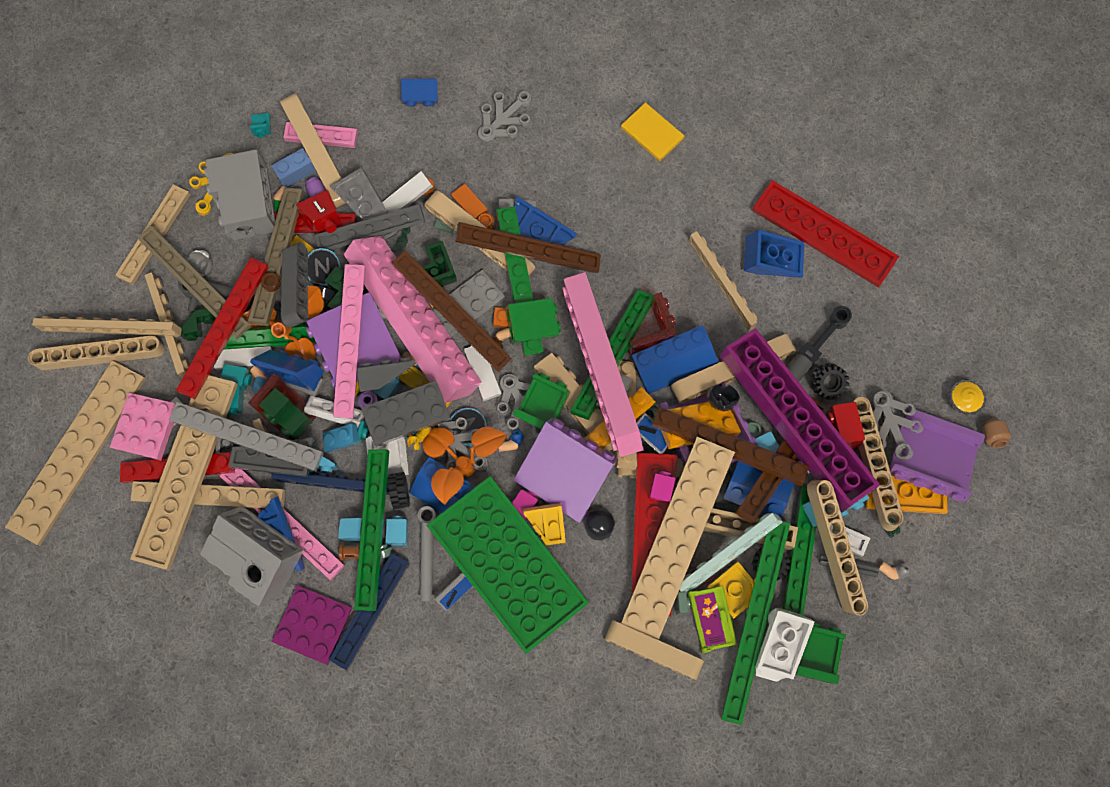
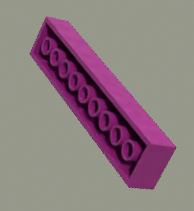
[720,328,880,513]

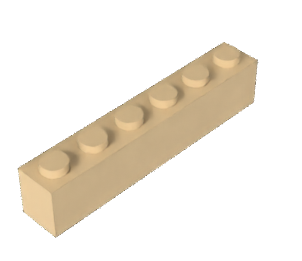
[534,353,614,453]
[703,508,798,550]

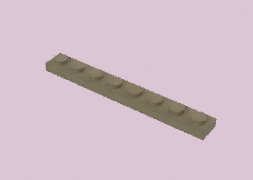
[248,188,304,326]
[138,226,251,339]

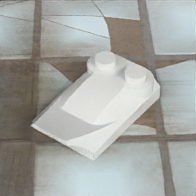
[755,608,814,682]

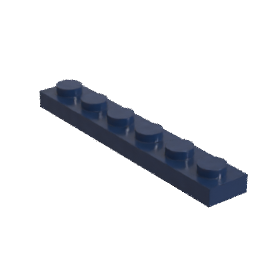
[271,472,389,495]
[329,553,410,670]

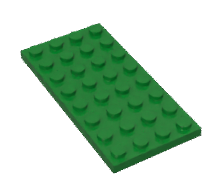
[426,476,589,654]

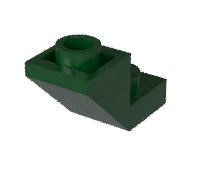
[181,308,216,341]

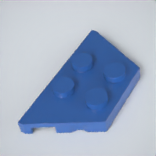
[514,196,577,245]
[258,497,305,571]

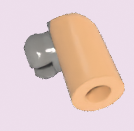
[879,561,910,580]

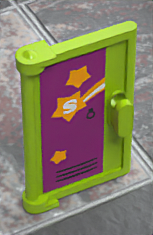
[688,586,737,653]

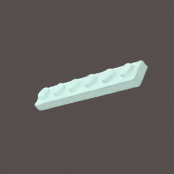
[679,513,783,593]

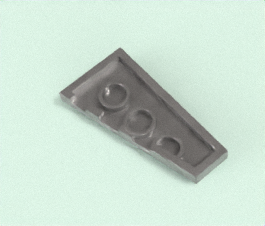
[330,168,399,241]

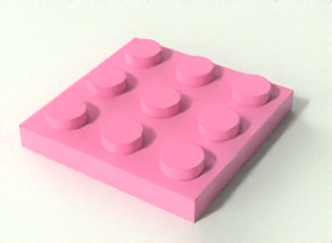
[110,393,176,461]

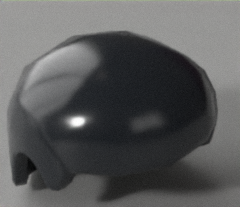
[707,384,740,411]
[584,508,615,540]

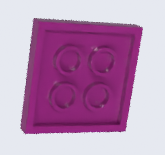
[272,585,353,665]

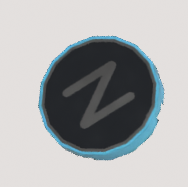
[308,248,340,286]
[449,408,487,446]

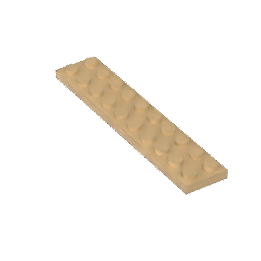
[5,361,146,546]
[130,376,238,571]
[621,437,735,640]

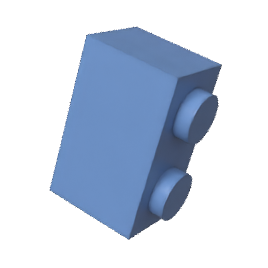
[271,148,316,187]

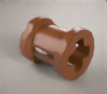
[339,543,360,561]

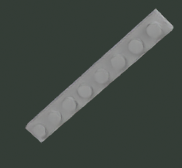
[169,402,324,471]

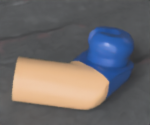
[499,430,524,452]

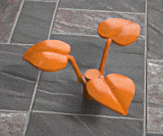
[242,286,324,361]
[423,427,507,504]

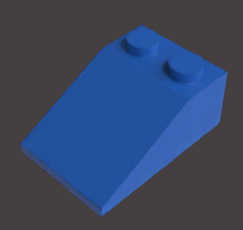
[744,230,804,278]

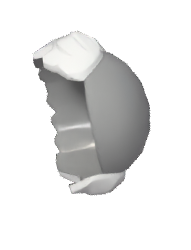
[187,250,213,277]

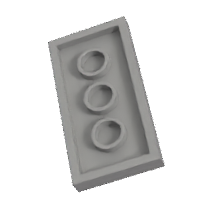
[431,270,506,339]

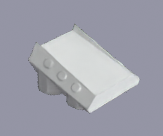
[366,436,409,477]

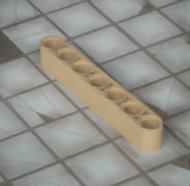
[280,93,346,208]
[424,190,535,275]
[671,334,797,404]
[28,336,165,370]
[853,397,903,531]
[807,480,868,616]

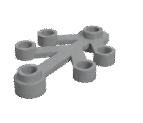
[478,91,532,142]
[497,374,539,439]
[866,391,923,460]
[430,418,489,471]

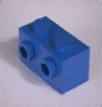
[401,79,438,107]

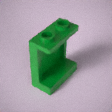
[505,298,561,345]
[513,372,571,429]
[795,623,846,684]

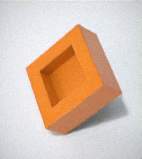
[493,307,509,328]

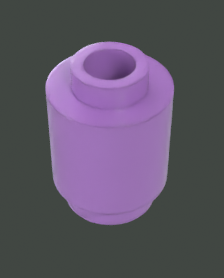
[306,177,326,197]
[358,391,381,408]

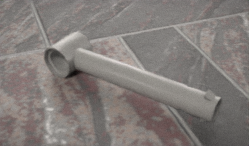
[418,506,437,601]

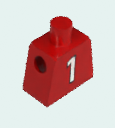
[296,189,340,233]

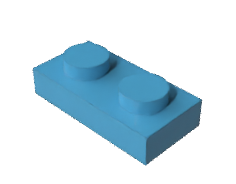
[323,424,358,452]

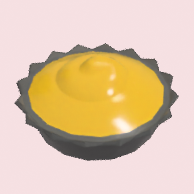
[949,379,987,415]

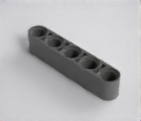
[281,242,308,328]

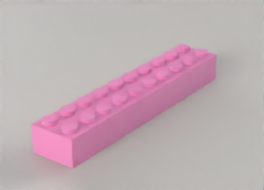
[344,236,482,403]
[562,272,643,457]

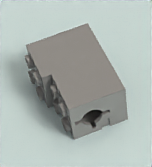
[204,149,275,240]
[200,506,303,606]

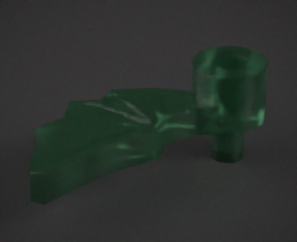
[391,227,411,252]

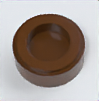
[261,272,281,292]

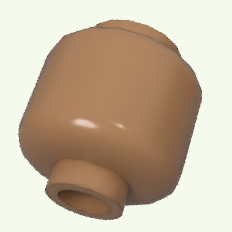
[981,418,1011,449]

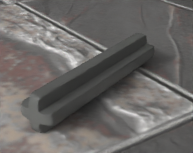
[819,554,879,577]

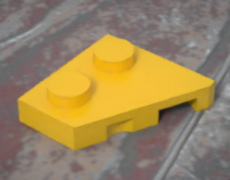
[523,503,566,546]

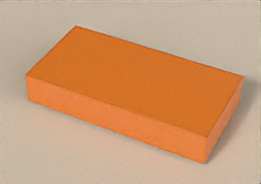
[451,184,488,220]

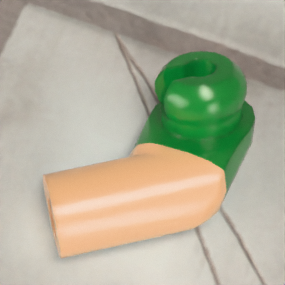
[273,186,287,212]

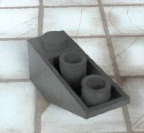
[357,357,416,392]

